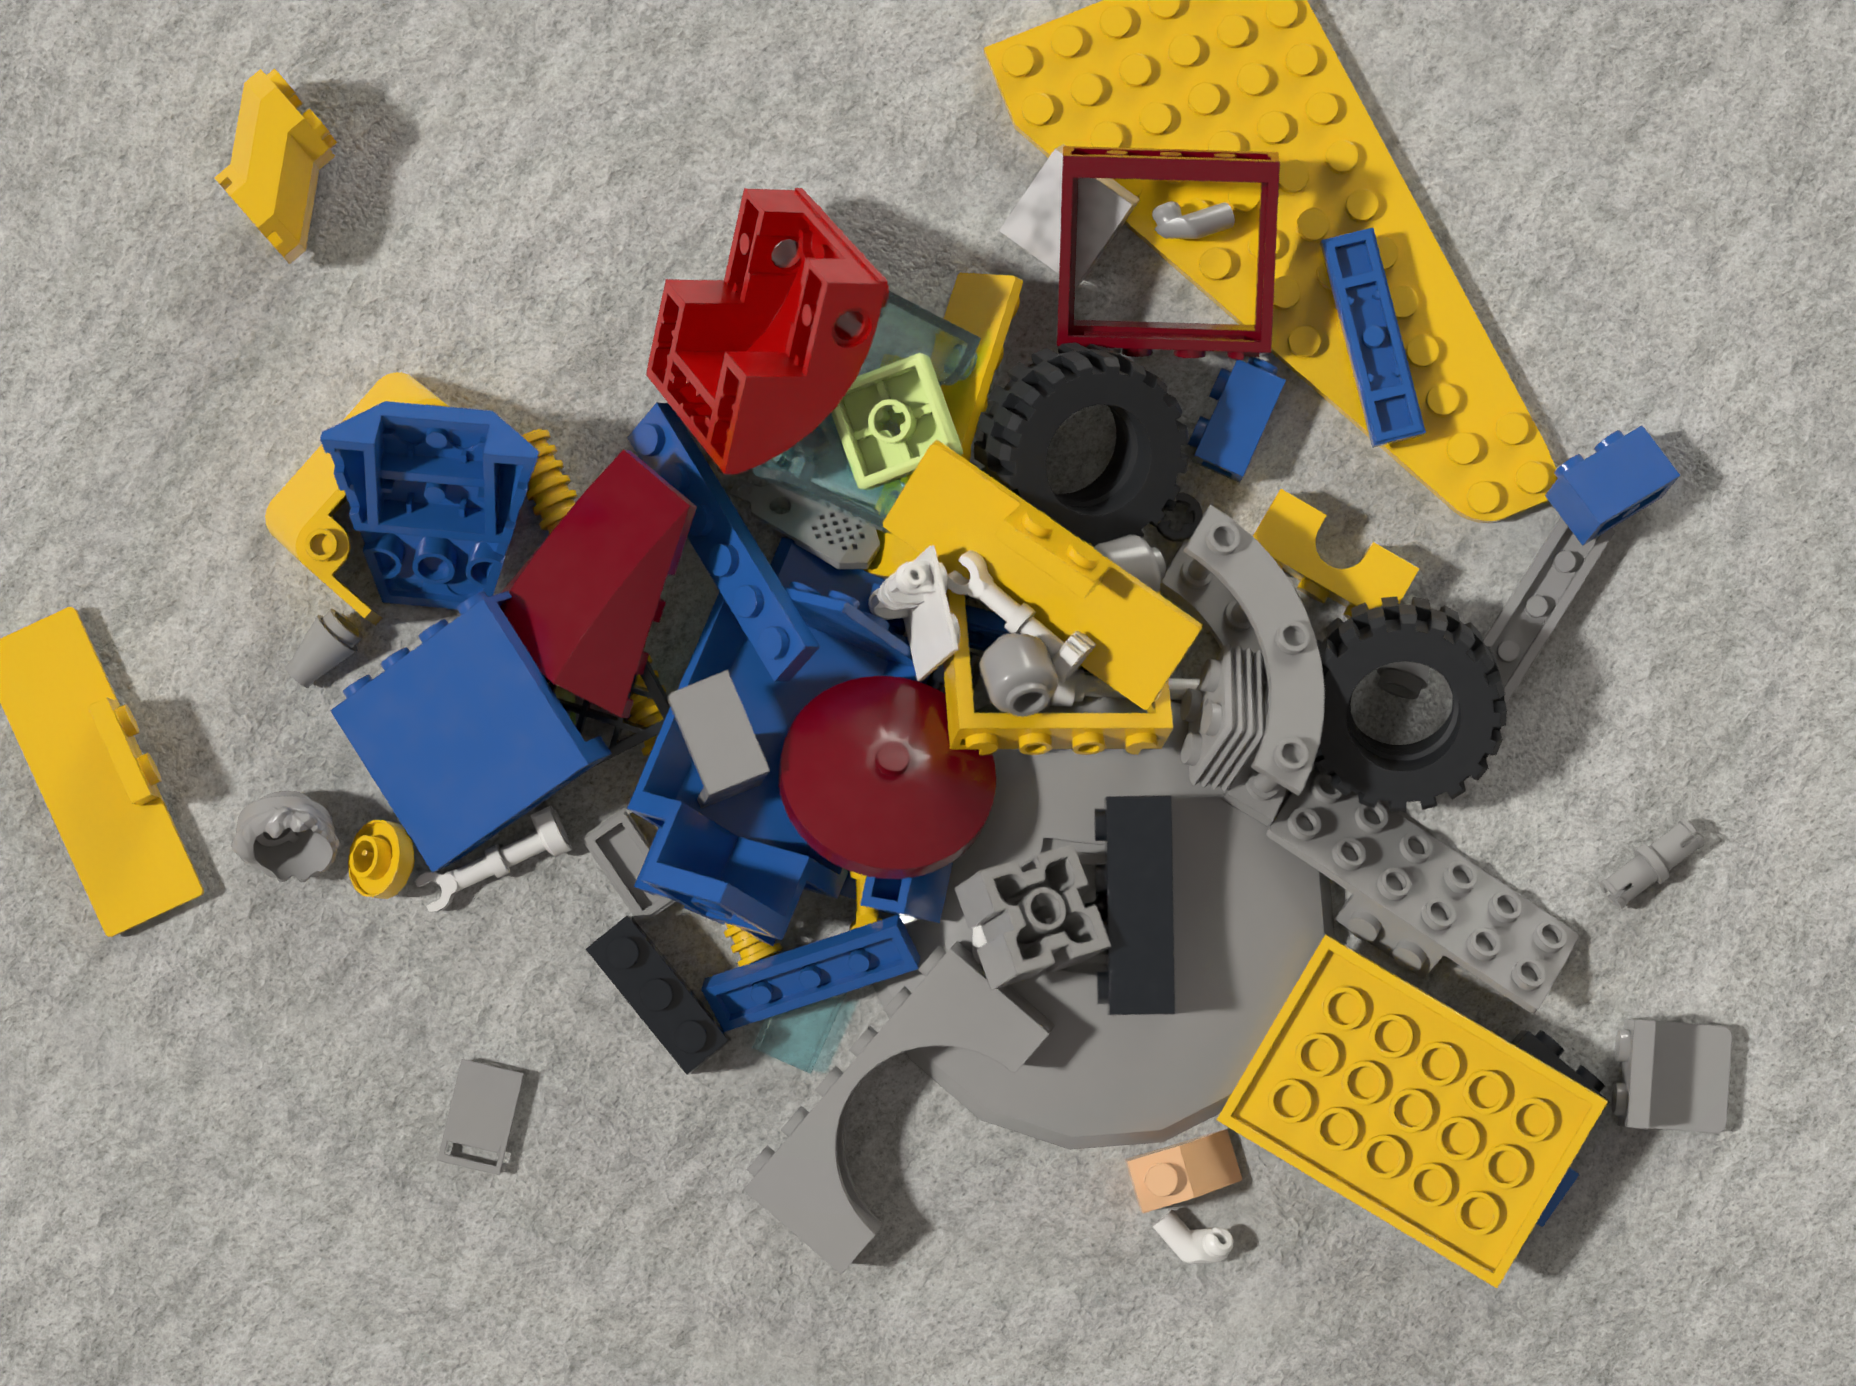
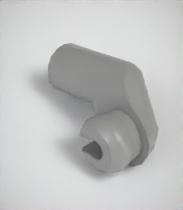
[1152,201,1235,239]

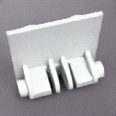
[868,545,960,681]

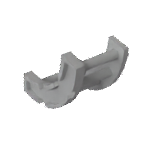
[1159,505,1324,826]

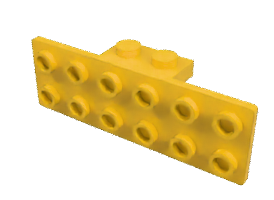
[864,273,1023,578]
[883,441,1202,710]
[0,607,204,937]

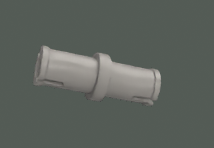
[1599,818,1704,910]

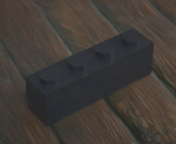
[1094,796,1175,1015]

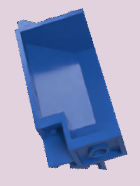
[627,537,930,946]

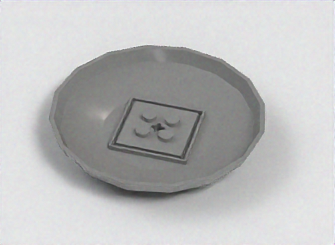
[872,696,1335,1150]

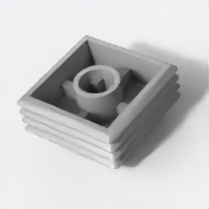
[1180,643,1266,792]

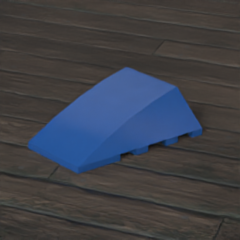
[320,401,539,609]

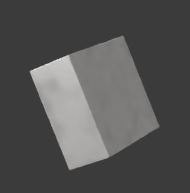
[999,144,1140,286]

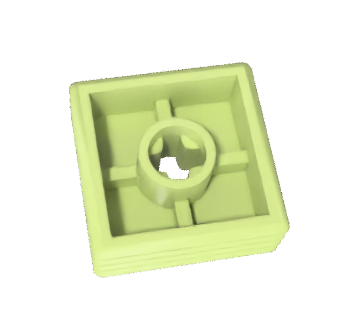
[831,353,963,490]

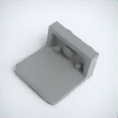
[1612,1019,1732,1133]

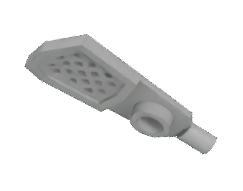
[729,478,880,569]

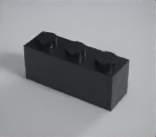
[586,915,731,1075]

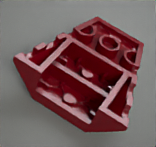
[500,449,697,718]

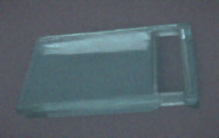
[752,992,847,1074]

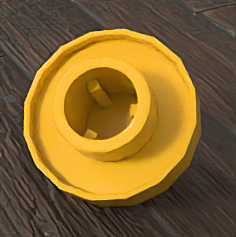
[348,820,415,899]

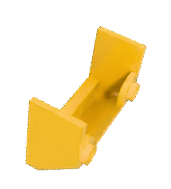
[265,372,449,626]

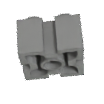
[954,844,1111,990]

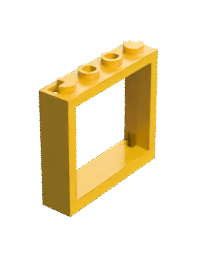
[943,571,1173,755]

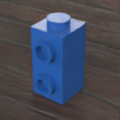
[1187,357,1286,483]

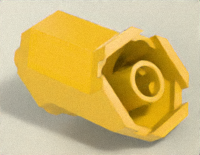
[215,68,337,264]

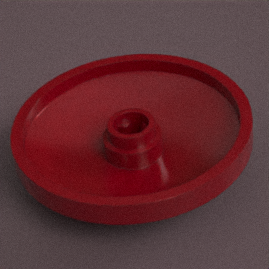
[778,676,996,879]

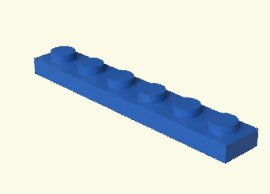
[627,402,820,682]

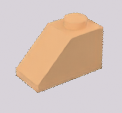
[1125,1129,1243,1213]

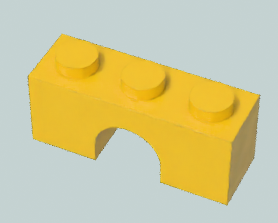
[1253,489,1419,619]

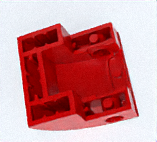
[646,188,889,474]

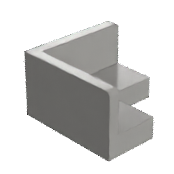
[668,670,770,809]

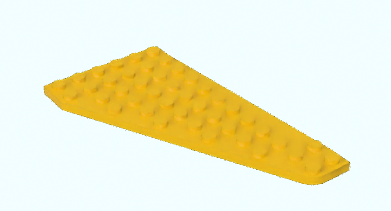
[983,0,1558,523]

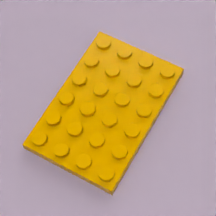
[1216,934,1608,1288]

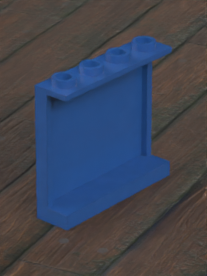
[330,591,612,873]

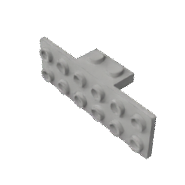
[1266,764,1579,1013]

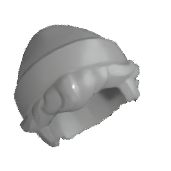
[231,791,340,882]

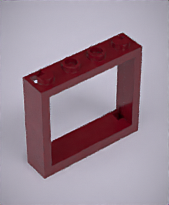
[1057,146,1280,360]

